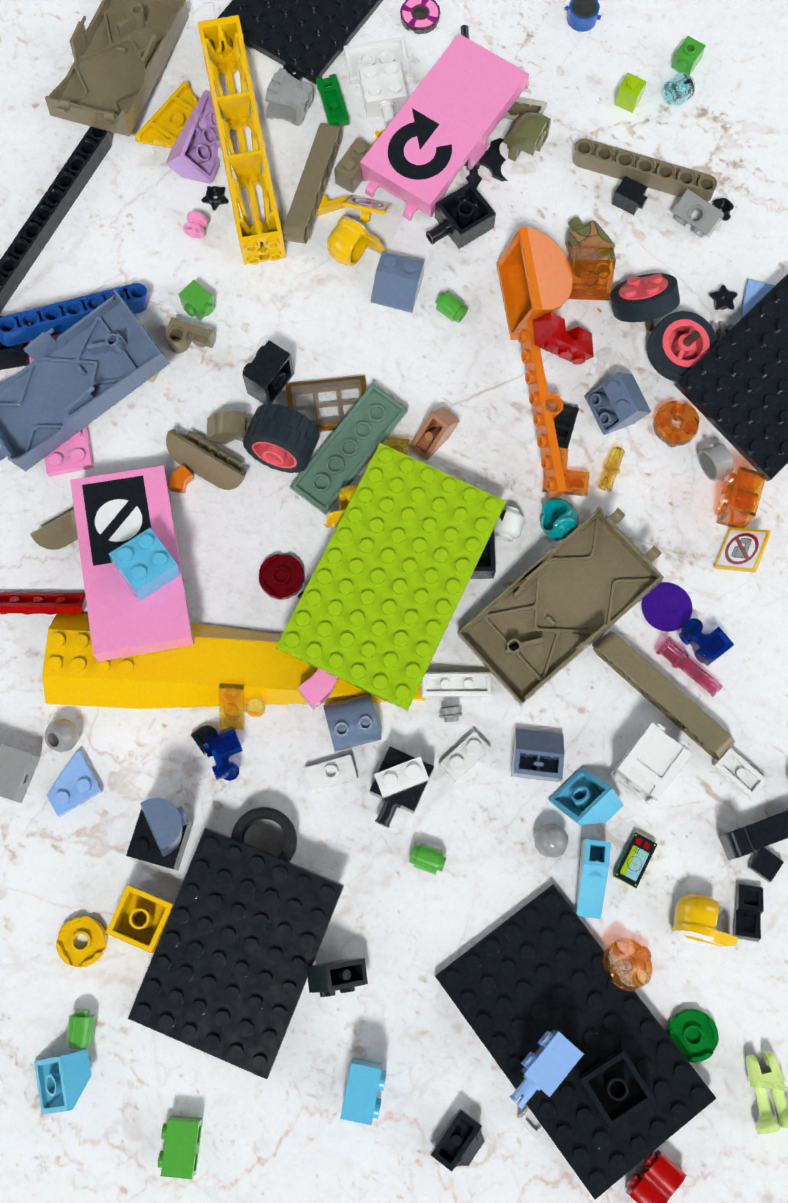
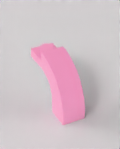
[298,669,338,710]

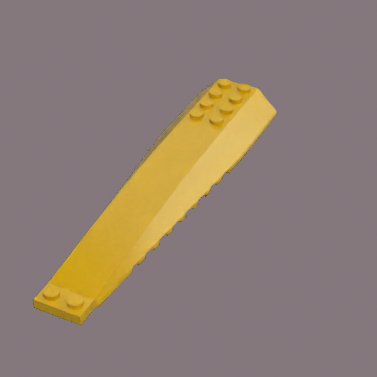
[42,613,427,709]

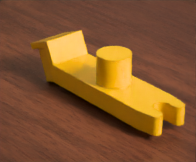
[316,195,347,217]

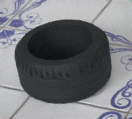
[231,807,297,862]

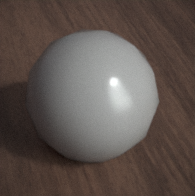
[45,719,79,752]
[534,824,568,858]

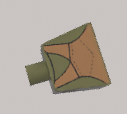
[565,217,615,272]

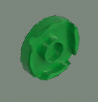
[666,1009,719,1062]

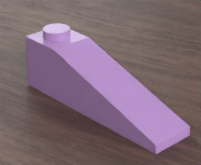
[165,89,222,184]

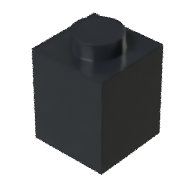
[612,176,648,215]

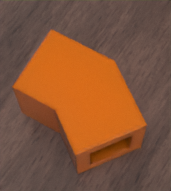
[169,464,194,494]

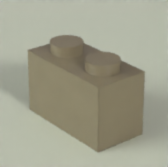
[334,137,372,193]

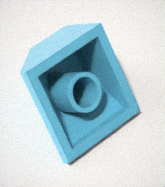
[549,767,624,825]
[34,1049,92,1114]

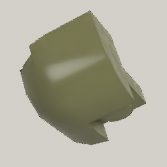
[503,112,551,162]

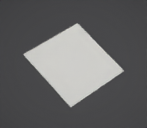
[350,208,403,253]

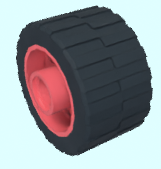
[243,403,320,473]

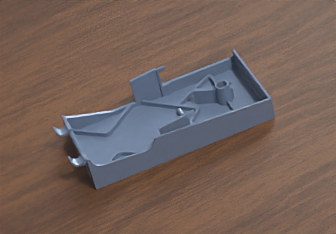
[0,289,170,472]

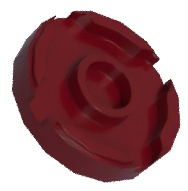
[258,554,305,600]

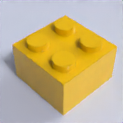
[106,885,174,953]

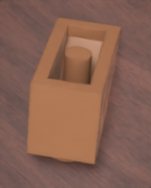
[410,407,460,461]

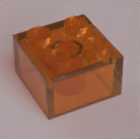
[568,246,616,301]
[715,466,767,528]

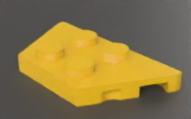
[134,81,198,148]

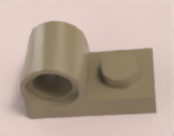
[165,317,215,353]

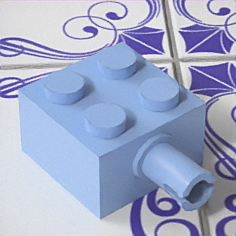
[509,1030,583,1109]

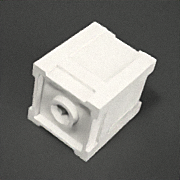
[609,723,693,805]

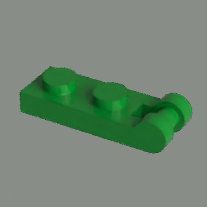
[315,74,350,126]

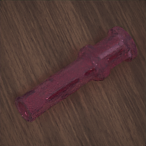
[656,637,723,697]

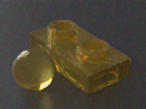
[219,683,265,730]

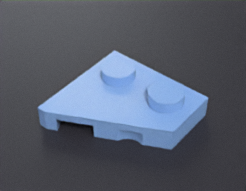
[47,751,103,817]

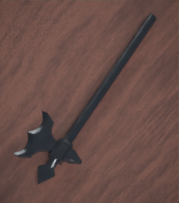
[461,25,508,189]

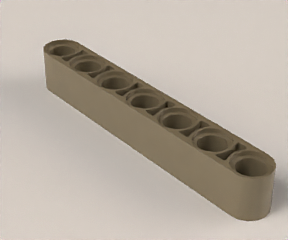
[283,123,343,244]
[572,138,717,202]
[593,631,735,760]

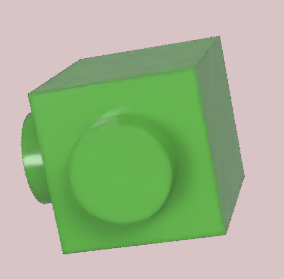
[671,36,706,77]
[178,280,215,321]

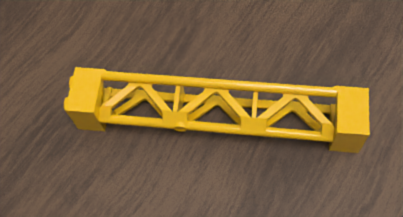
[197,15,286,265]

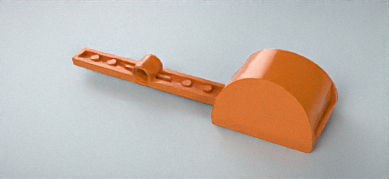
[497,227,573,499]

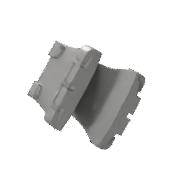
[265,68,313,126]

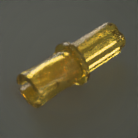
[598,446,625,492]

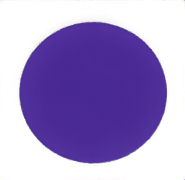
[641,582,692,632]

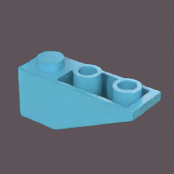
[575,839,611,919]

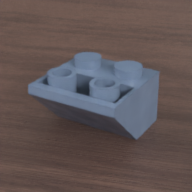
[585,372,651,435]
[511,728,565,782]

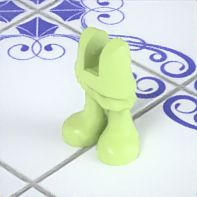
[746,1051,788,1134]

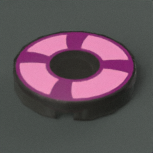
[400,0,440,34]

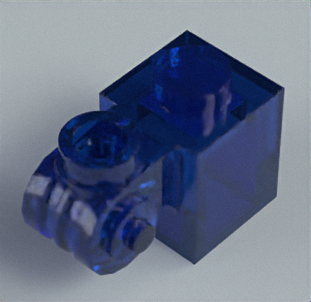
[679,618,734,666]
[203,726,243,781]

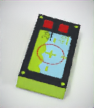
[613,832,658,888]

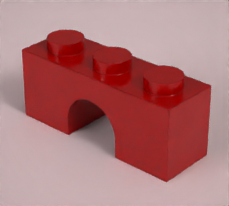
[533,312,594,365]

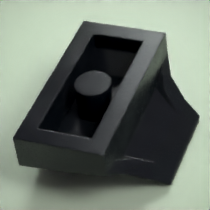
[430,1108,485,1172]

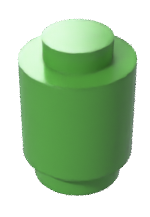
[435,291,468,323]
[409,843,447,875]
[66,1009,95,1049]

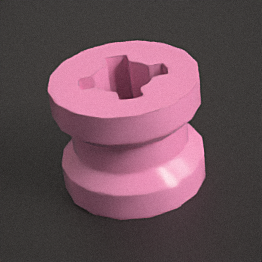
[183,211,208,238]

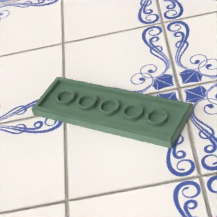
[290,383,408,515]

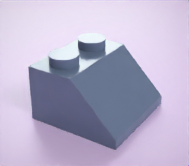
[371,252,424,313]

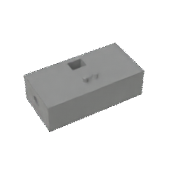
[0,743,40,803]

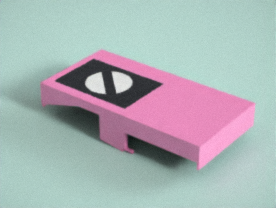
[70,465,194,662]

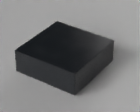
[748,847,784,882]

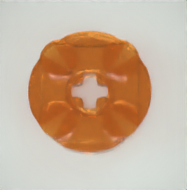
[653,401,699,447]
[603,938,652,991]

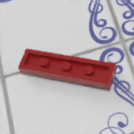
[0,592,87,615]

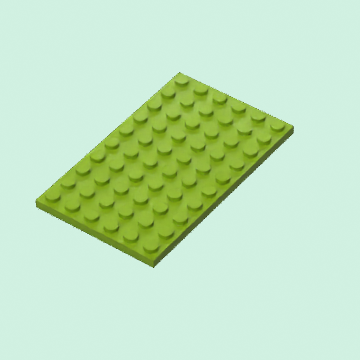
[276,443,506,711]

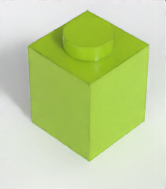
[614,73,647,113]

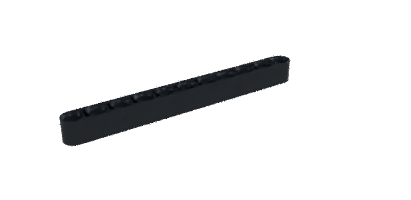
[0,126,112,313]

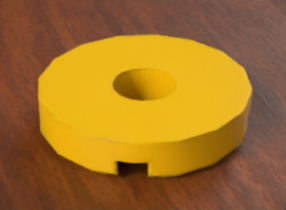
[56,916,108,967]

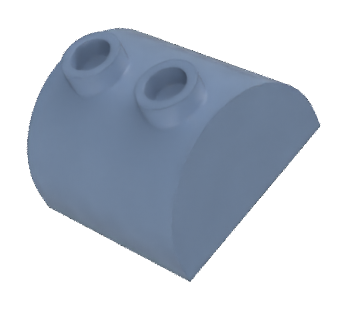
[323,693,381,752]
[140,798,188,857]

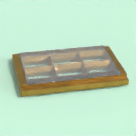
[286,376,367,432]

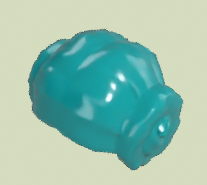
[540,498,579,541]

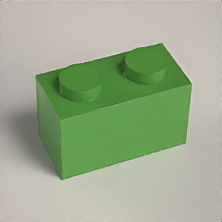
[158,1116,203,1179]

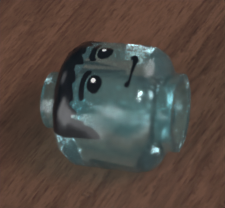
[663,73,695,106]

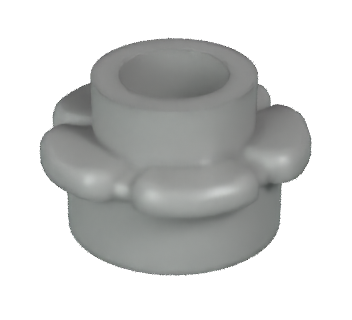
[439,706,462,722]

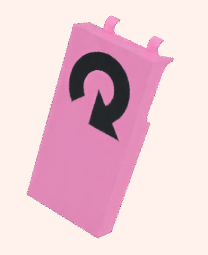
[360,34,529,221]

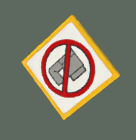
[343,195,392,223]
[714,527,772,573]

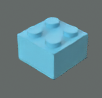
[109,528,180,601]
[340,1058,386,1125]

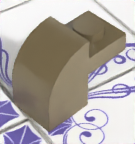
[206,411,252,445]

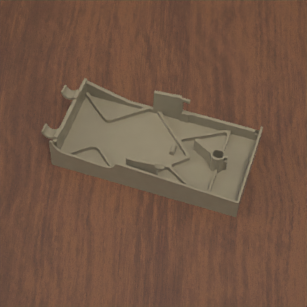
[45,0,189,137]
[457,506,664,706]

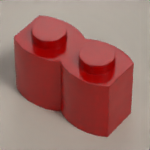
[626,1150,687,1203]

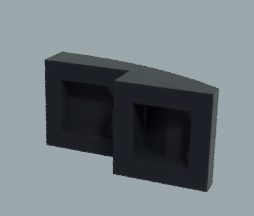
[553,404,579,450]
[733,884,764,942]

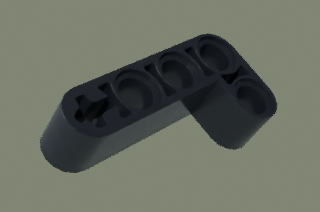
[718,810,788,860]

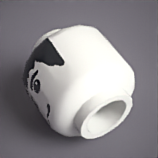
[494,506,525,542]

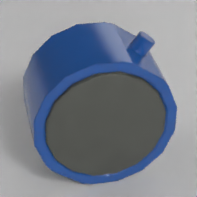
[565,0,601,32]

